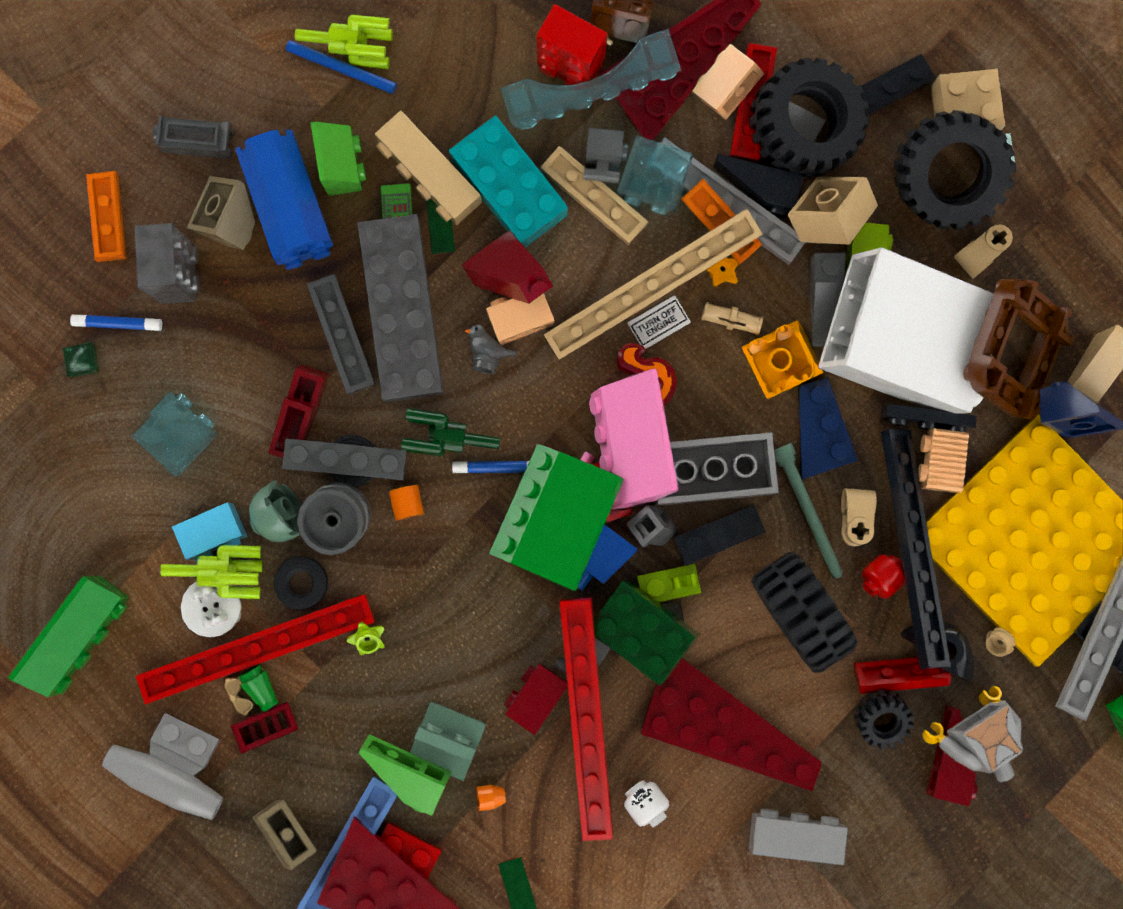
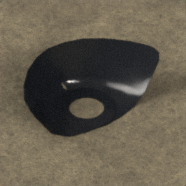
[901,621,974,683]

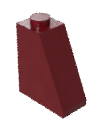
[461,231,553,304]

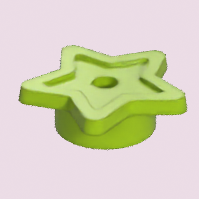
[347,622,384,655]

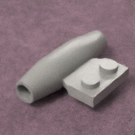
[102,713,224,820]

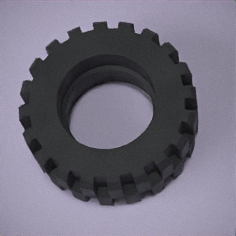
[749,57,869,178]
[894,110,1016,230]
[751,552,858,673]

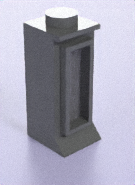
[153,116,236,159]

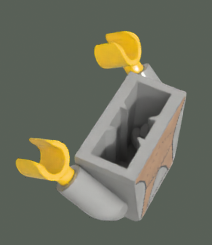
[923,686,1023,782]

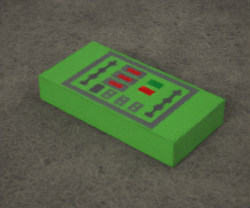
[381,184,413,219]

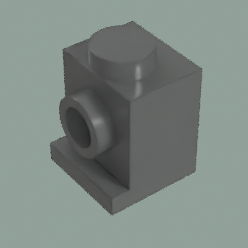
[626,505,679,548]

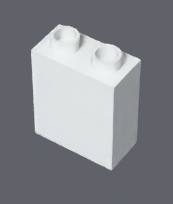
[818,247,994,414]

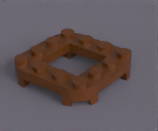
[963,278,1075,420]

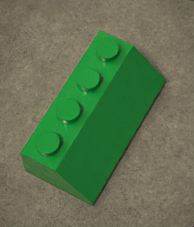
[8,576,129,697]

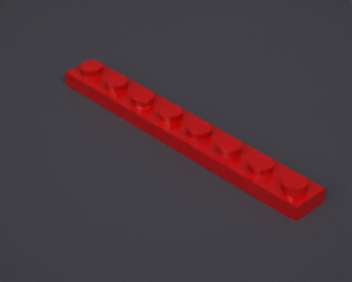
[135,594,375,705]
[560,598,614,841]

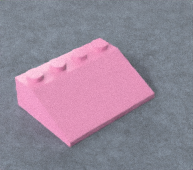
[589,369,678,510]

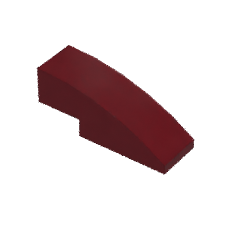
[268,364,330,458]

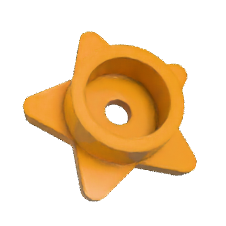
[706,257,739,287]

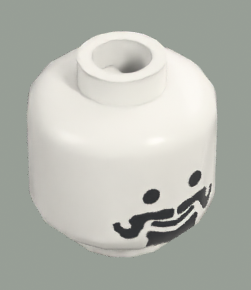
[624,780,669,828]

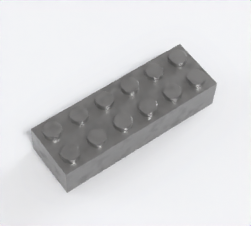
[357,214,444,403]

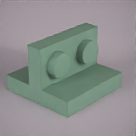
[410,701,487,781]

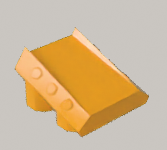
[742,320,823,399]

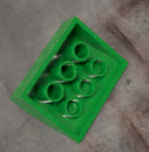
[489,444,624,591]

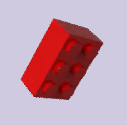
[536,4,608,94]

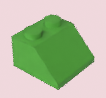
[311,122,367,196]

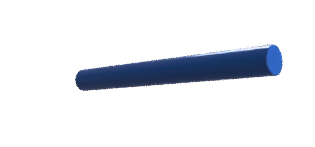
[286,40,397,94]

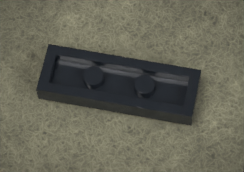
[861,53,936,117]
[880,404,977,432]

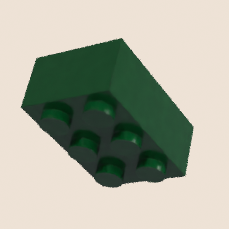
[594,580,700,686]

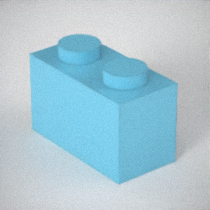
[172,502,247,562]

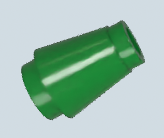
[238,664,278,712]

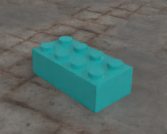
[449,115,568,248]

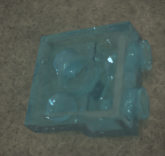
[617,136,693,216]
[132,392,218,477]

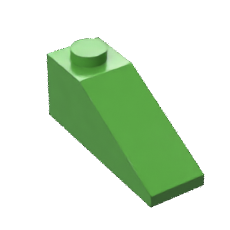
[359,734,452,816]

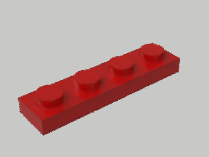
[730,43,777,163]

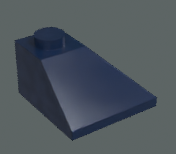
[1040,382,1123,439]

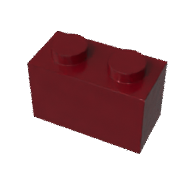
[504,662,568,735]

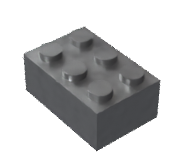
[135,223,200,304]

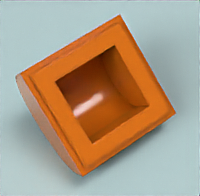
[389,485,425,521]

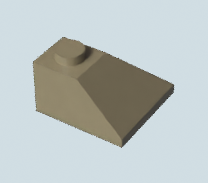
[186,176,255,250]

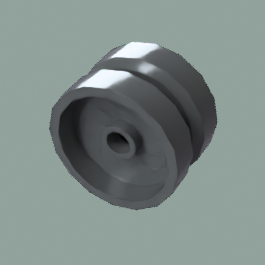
[297,481,372,555]

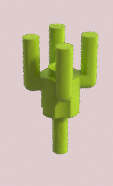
[295,15,393,69]
[160,545,263,599]

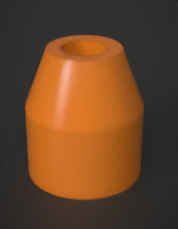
[476,785,506,811]

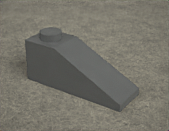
[809,253,845,347]

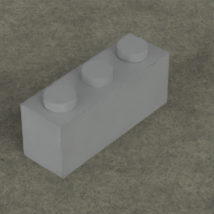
[748,809,848,865]

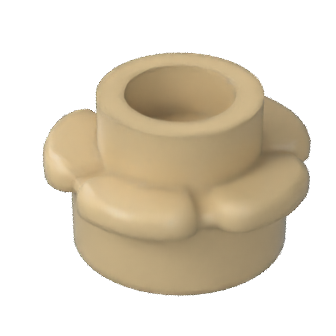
[986,628,1016,657]

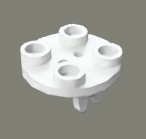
[181,581,242,637]

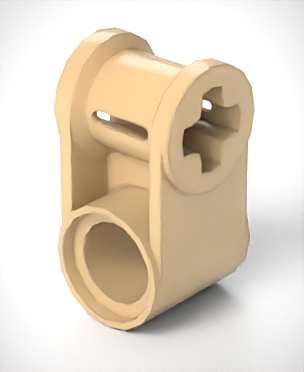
[954,224,1013,279]
[841,488,877,547]

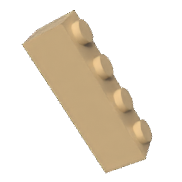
[375,110,482,226]

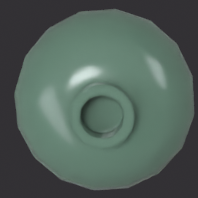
[249,481,302,542]

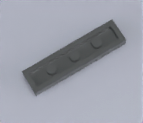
[307,274,376,395]
[283,439,407,481]

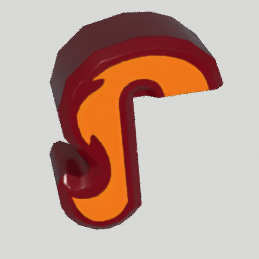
[617,343,677,408]

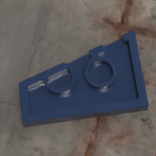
[798,377,858,480]

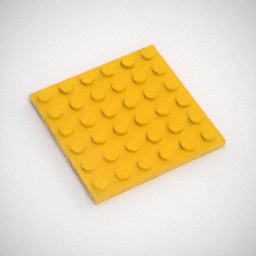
[926,414,1123,667]

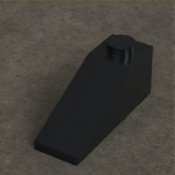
[713,154,804,218]
[672,505,766,566]

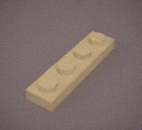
[540,146,648,246]

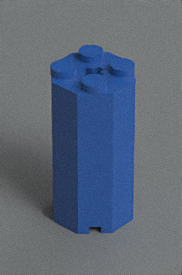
[235,130,334,270]

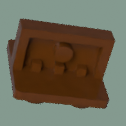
[590,0,655,44]

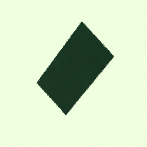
[426,198,455,254]
[498,857,537,909]

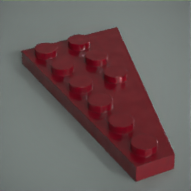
[600,0,761,147]
[640,658,822,791]
[317,815,461,909]

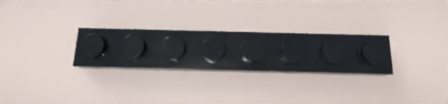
[881,429,951,669]

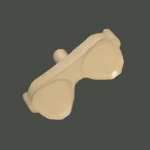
[224,677,255,716]

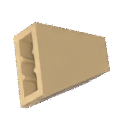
[1067,325,1123,403]

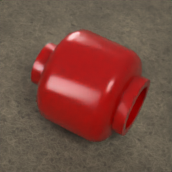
[862,555,906,599]

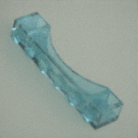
[500,29,681,129]

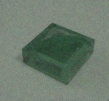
[62,342,100,378]

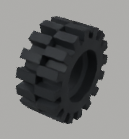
[854,689,914,749]

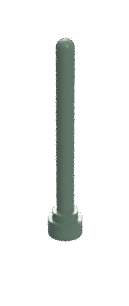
[774,443,843,578]

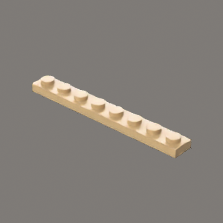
[544,209,763,360]

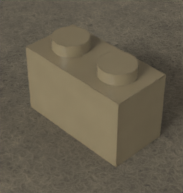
[252,799,317,870]

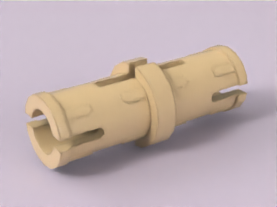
[701,302,763,335]

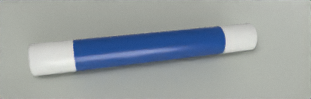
[70,314,162,331]
[452,461,529,473]

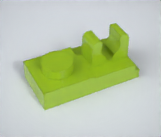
[637,564,701,602]

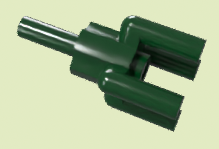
[401,408,501,456]

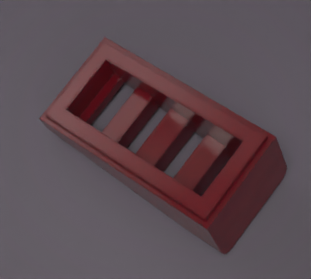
[230,702,299,754]

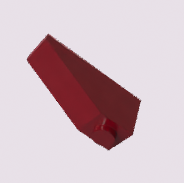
[926,706,978,807]

